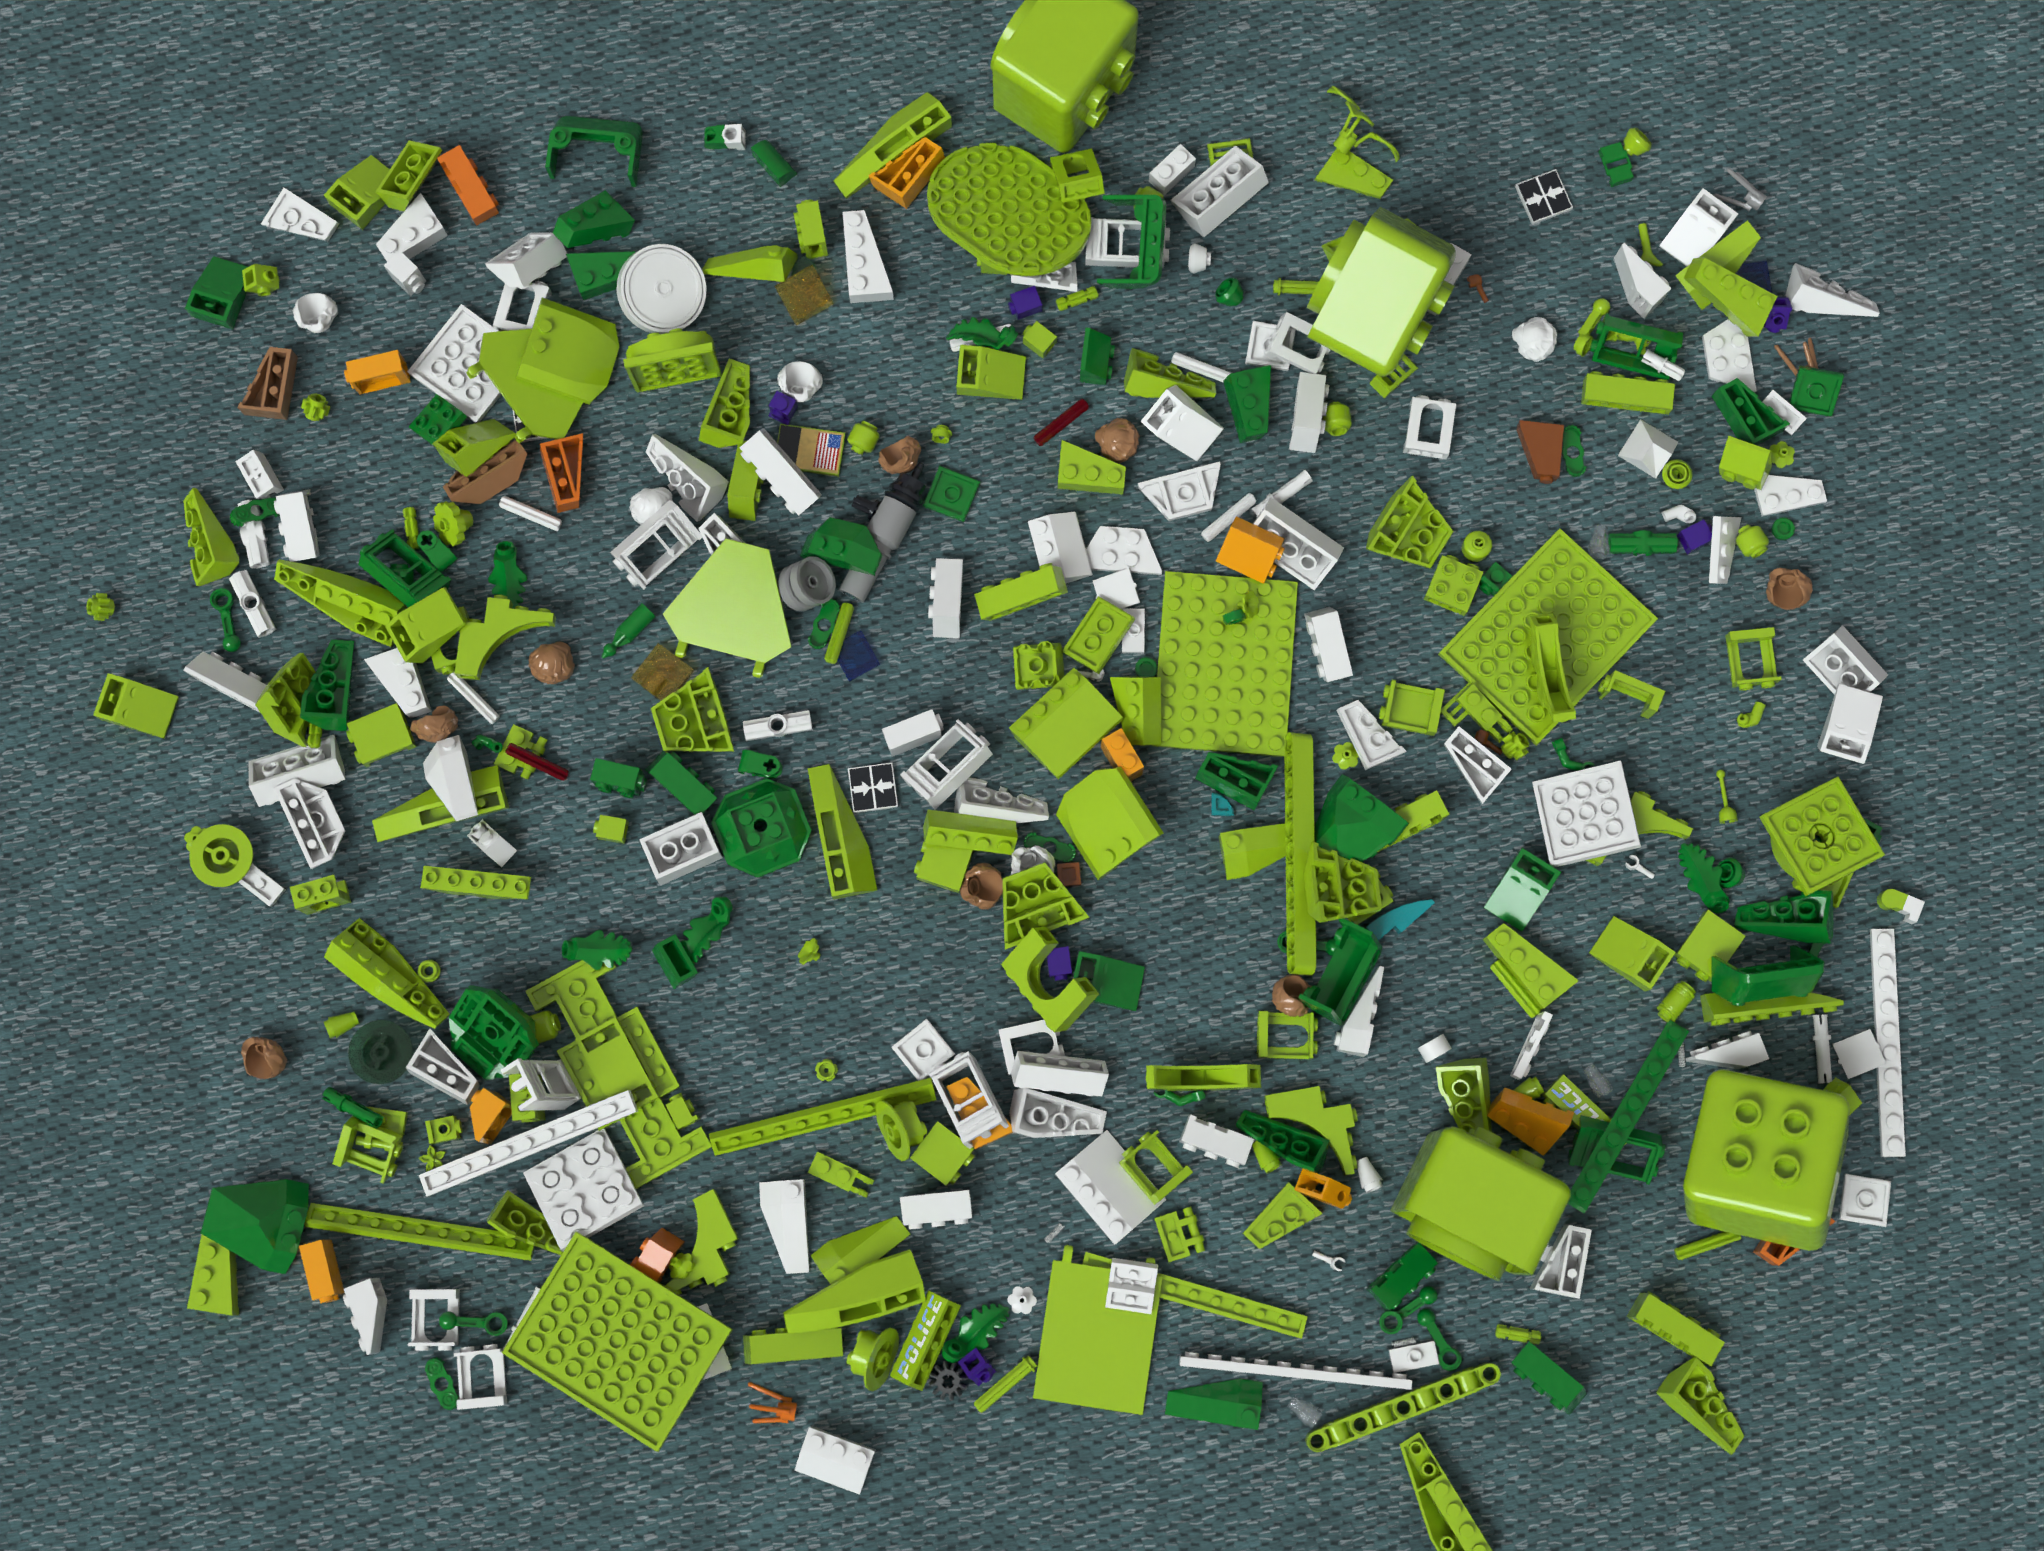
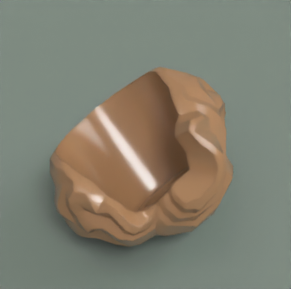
[1095,418,1140,463]
[878,436,921,474]
[1766,567,1813,610]
[528,642,575,684]
[411,706,458,743]
[960,863,1003,909]
[1272,974,1312,1017]
[241,1037,287,1079]

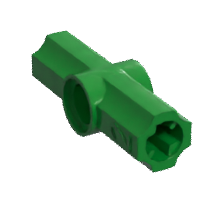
[1607,530,1678,556]

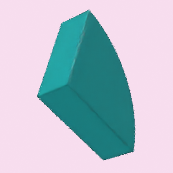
[1211,793,1234,816]

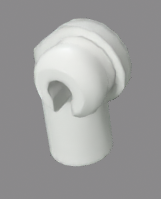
[1662,505,1696,523]

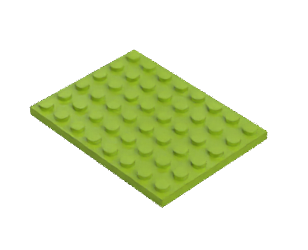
[1438,528,1658,746]
[1152,571,1298,757]
[502,1232,733,1452]

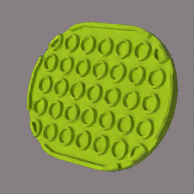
[927,143,1091,276]

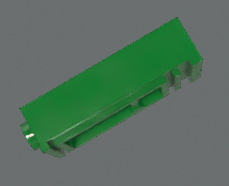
[1589,313,1683,380]
[358,529,452,608]
[1568,1115,1665,1185]

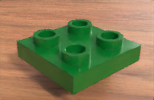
[408,394,467,446]

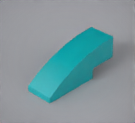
[1365,899,1435,941]

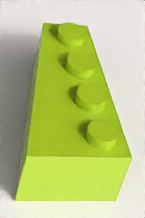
[1684,257,1778,337]
[1377,790,1449,852]
[743,1328,843,1364]

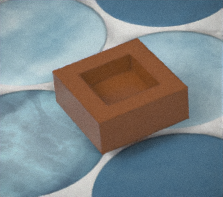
[1057,862,1081,887]

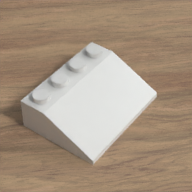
[1055,1130,1166,1245]

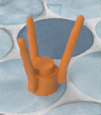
[748,1382,797,1424]

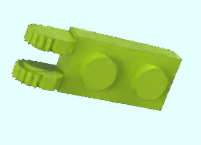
[1455,684,1513,743]
[808,1152,874,1198]

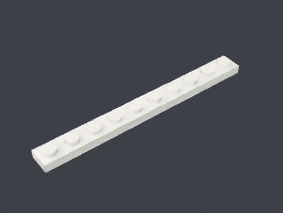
[1870,929,1906,1157]
[419,1090,638,1197]
[1179,1352,1412,1390]

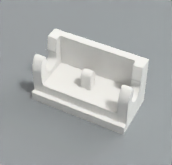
[235,450,284,499]

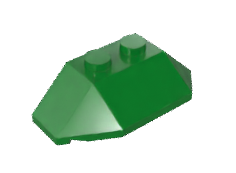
[800,517,883,576]

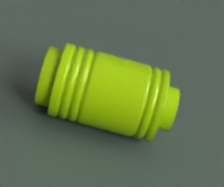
[1657,981,1696,1022]

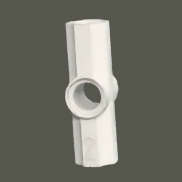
[238,500,270,569]
[229,570,276,638]
[743,710,813,741]

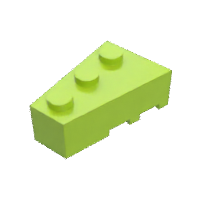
[1057,440,1126,494]

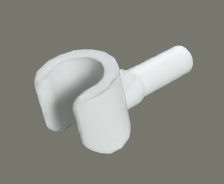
[1078,669,1105,682]
[1625,855,1655,879]
[1312,1250,1345,1271]

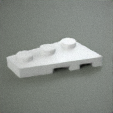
[261,188,340,242]
[1754,475,1827,517]
[1709,516,1741,584]
[1336,700,1407,770]

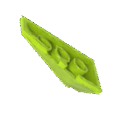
[1675,220,1761,310]
[702,245,798,282]
[1124,348,1216,398]
[183,488,239,586]
[1218,823,1285,880]
[1656,1357,1744,1455]

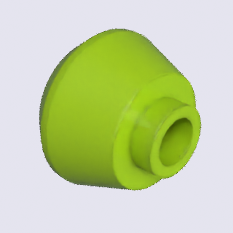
[1623,127,1652,156]
[1662,459,1692,489]

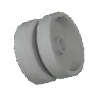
[778,556,836,611]

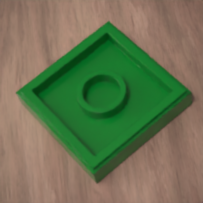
[1789,365,1844,417]
[923,466,980,522]

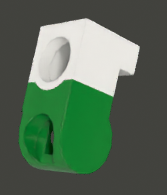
[704,124,746,150]

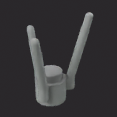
[1714,168,1767,211]

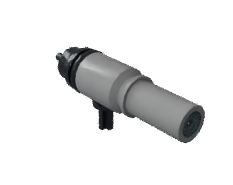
[839,462,926,603]

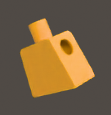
[1294,1169,1352,1209]

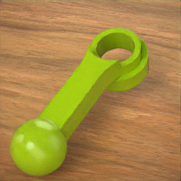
[1573,298,1610,357]

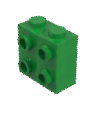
[590,758,647,799]

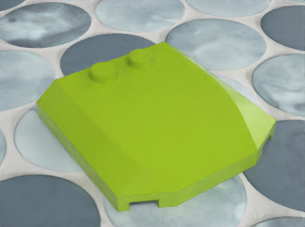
[516,297,619,405]
[1056,767,1164,880]

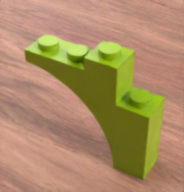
[455,595,556,680]
[1530,613,1576,722]
[1585,791,1693,866]
[1146,1064,1261,1091]
[1264,1086,1357,1176]
[665,1189,739,1295]

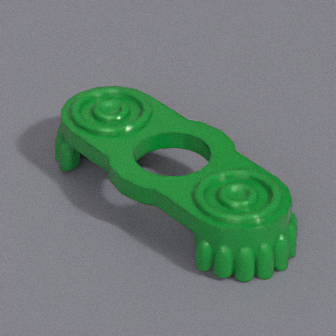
[1562,425,1587,477]
[230,497,280,527]
[808,599,840,649]
[1024,832,1076,863]
[425,1357,460,1410]

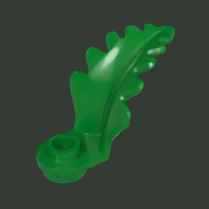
[946,317,1018,350]
[488,541,527,609]
[1678,843,1730,914]
[681,896,733,966]
[562,930,632,970]
[942,1303,1010,1363]

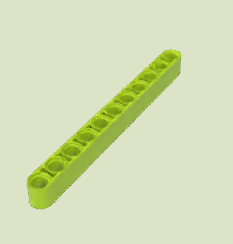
[1284,732,1316,975]

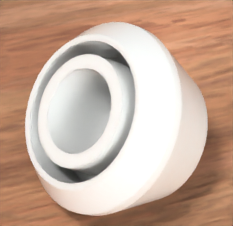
[1188,243,1211,274]

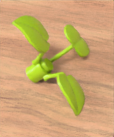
[1327,86,1400,162]

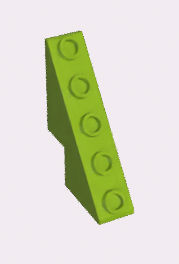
[421,866,531,900]

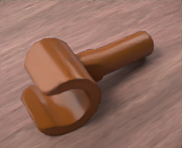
[1467,274,1489,303]
[1474,730,1502,755]

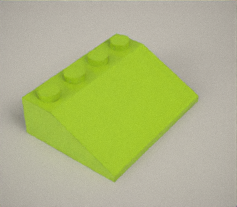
[1009,668,1124,779]

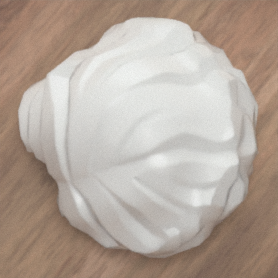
[293,293,338,333]
[1512,317,1557,362]
[778,361,823,402]
[629,487,673,527]
[1011,846,1055,875]

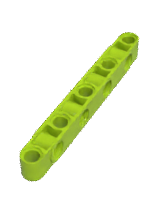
[1305,1363,1501,1452]

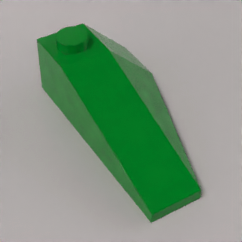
[1734,890,1833,944]

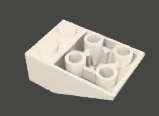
[1659,188,1738,266]
[1614,243,1671,319]
[1141,385,1224,461]
[1817,683,1883,764]
[1685,1031,1769,1069]
[343,1278,387,1355]

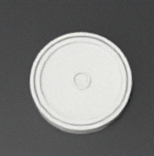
[616,244,706,334]

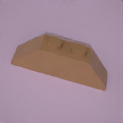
[443,440,527,504]

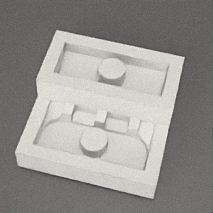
[1105,1258,1158,1314]

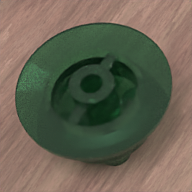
[348,1020,413,1084]

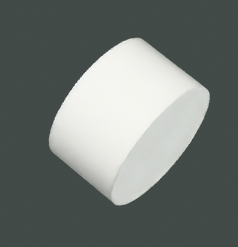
[1418,1034,1452,1063]

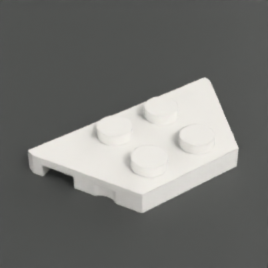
[1702,319,1757,393]
[1138,461,1221,521]
[1086,526,1162,575]

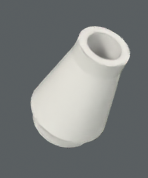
[1356,1157,1383,1193]

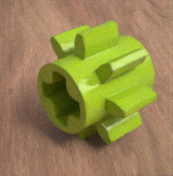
[301,393,330,421]
[86,593,115,621]
[1501,731,1529,760]

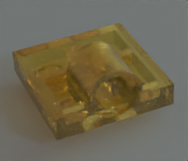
[774,265,834,325]
[631,643,694,701]

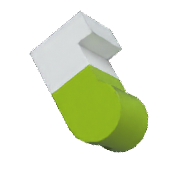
[1877,889,1925,924]

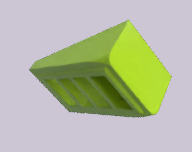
[1370,354,1418,399]

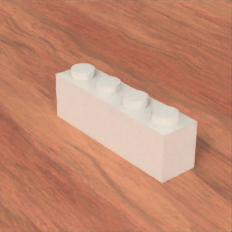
[1011,1051,1109,1096]

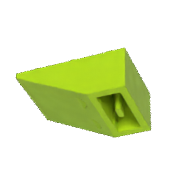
[324,155,390,230]
[956,345,1026,400]
[432,419,516,477]
[385,587,466,663]
[93,673,179,739]
[1589,916,1676,992]

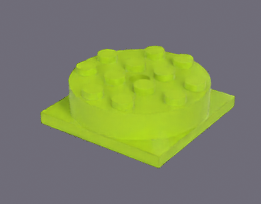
[623,328,722,393]
[1759,776,1885,896]

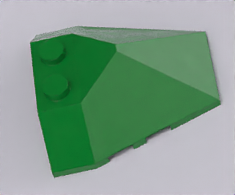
[1314,774,1409,862]
[200,1179,309,1274]

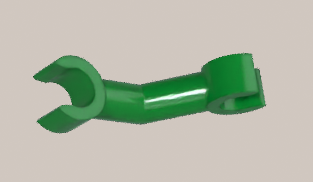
[1552,738,1595,771]
[1154,1090,1206,1106]

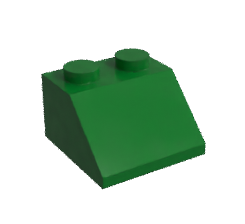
[1080,328,1115,385]

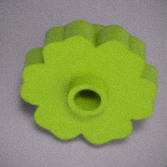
[433,501,473,546]

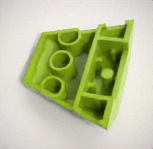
[1366,476,1453,568]
[255,653,316,747]
[651,667,735,752]
[1304,841,1382,923]
[1002,862,1090,950]

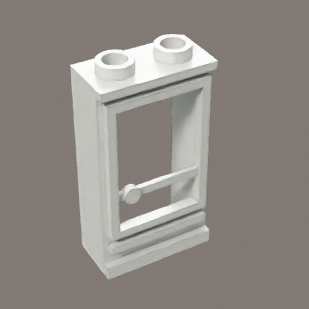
[1086,217,1170,268]
[610,500,702,590]
[900,719,993,810]
[929,1052,1009,1149]
[501,1058,581,1111]

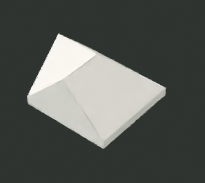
[1618,419,1678,479]

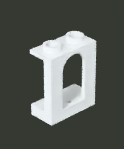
[493,281,552,331]
[1264,312,1330,374]
[1403,395,1456,459]
[999,1020,1065,1075]
[408,1289,460,1351]
[454,1344,507,1410]

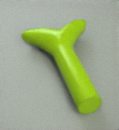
[1638,223,1663,267]

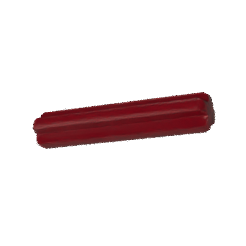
[1034,398,1089,446]
[505,743,569,781]

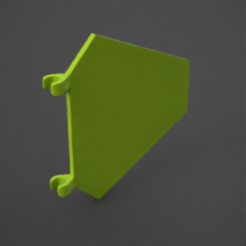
[466,328,583,443]
[663,538,792,678]

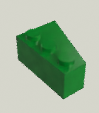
[553,190,635,248]
[566,251,635,301]
[1223,365,1271,443]
[1711,378,1790,445]
[645,751,717,815]
[1195,752,1279,810]
[1366,1242,1438,1310]
[1511,1341,1587,1415]

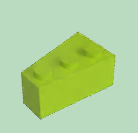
[727,441,765,521]
[1110,676,1161,746]

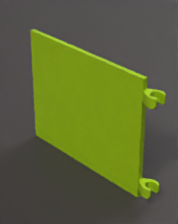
[1033,1245,1163,1415]

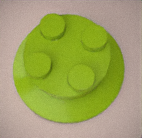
[189,824,253,887]
[876,1100,927,1161]
[847,1328,899,1391]

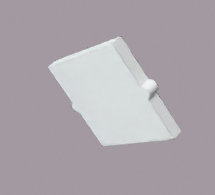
[1093,568,1140,609]
[1833,1029,1886,1079]

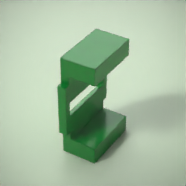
[1598,142,1634,187]

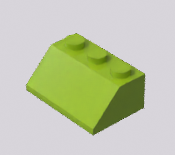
[375,140,442,211]

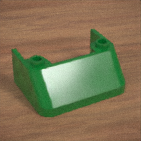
[545,116,643,187]
[1097,195,1166,289]
[1298,918,1382,1026]
[1712,945,1824,1006]

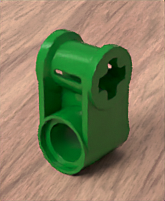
[417,530,458,573]
[738,750,782,779]

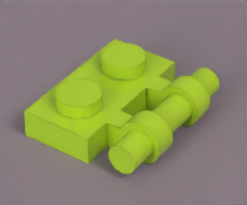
[494,724,547,780]
[355,1106,408,1152]
[1154,1207,1205,1263]

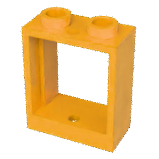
[344,350,411,395]

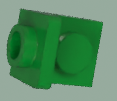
[1479,562,1512,596]

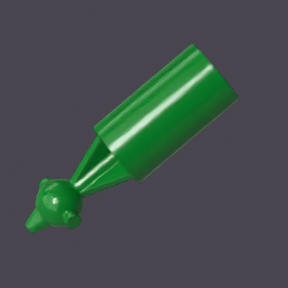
[601,603,656,659]

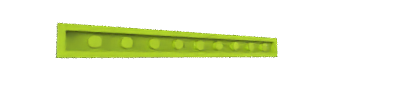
[709,1078,937,1156]
[304,1203,535,1261]
[1082,1252,1308,1339]

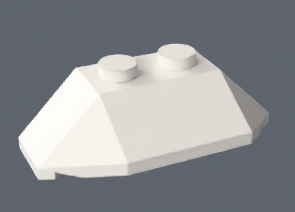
[274,778,345,869]

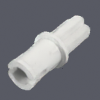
[1641,349,1685,381]

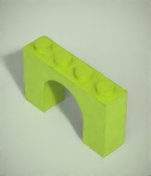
[1001,926,1099,1032]

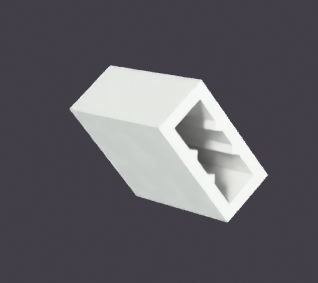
[882,709,944,757]

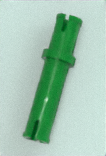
[322,1087,383,1129]

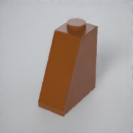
[1516,420,1564,484]

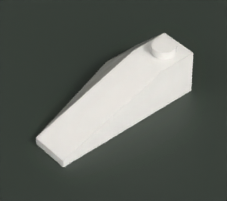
[1785,263,1880,317]
[646,434,729,522]
[423,735,478,821]
[954,778,1049,823]
[1334,966,1384,1057]
[759,1179,809,1274]

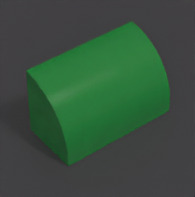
[751,140,797,188]
[652,934,698,989]

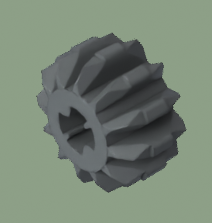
[929,1361,968,1401]

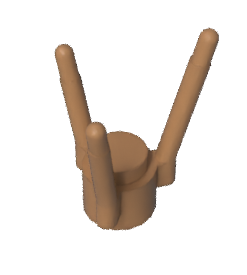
[1774,338,1818,376]

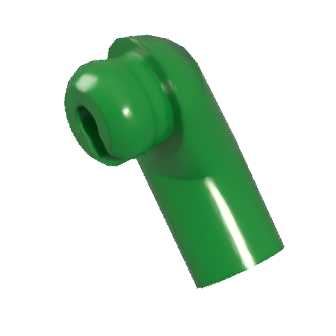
[472,734,503,753]

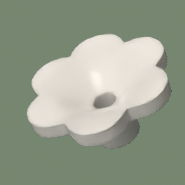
[1008,1286,1037,1314]

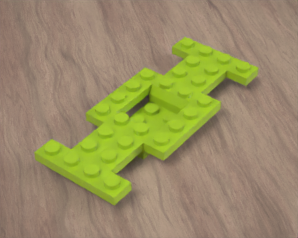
[525,960,712,1189]

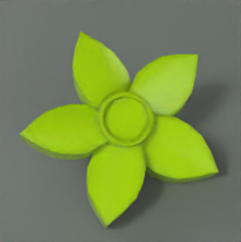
[419,1145,446,1172]

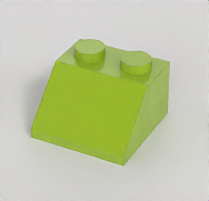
[1719,436,1772,490]

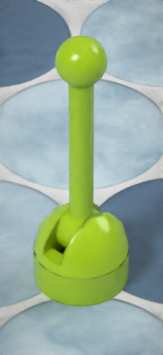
[1716,770,1738,824]

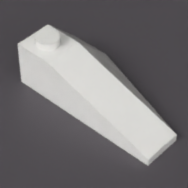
[1009,1088,1107,1138]

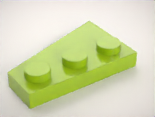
[1315,148,1393,199]
[1242,1182,1323,1249]

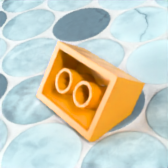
[470,1088,512,1144]

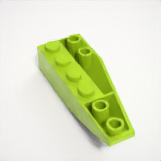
[834,92,952,199]
[274,559,408,647]
[807,764,878,900]
[372,765,509,842]
[324,918,450,1029]
[1700,993,1844,1026]
[783,1249,926,1334]
[1399,1432,1492,1551]

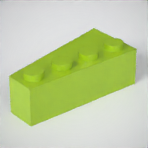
[1482,923,1579,1010]
[187,1234,239,1316]
[1626,1291,1725,1366]

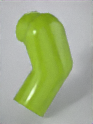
[1737,702,1766,728]

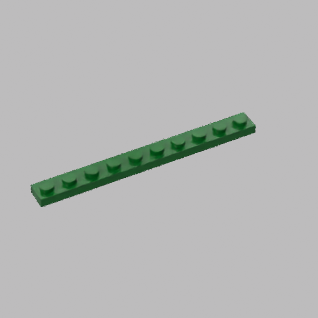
[1568,1020,1689,1214]

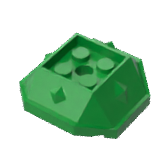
[711,778,812,878]
[449,985,539,1080]

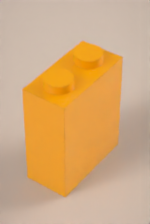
[1216,516,1285,584]
[1101,728,1144,781]
[299,1240,345,1304]

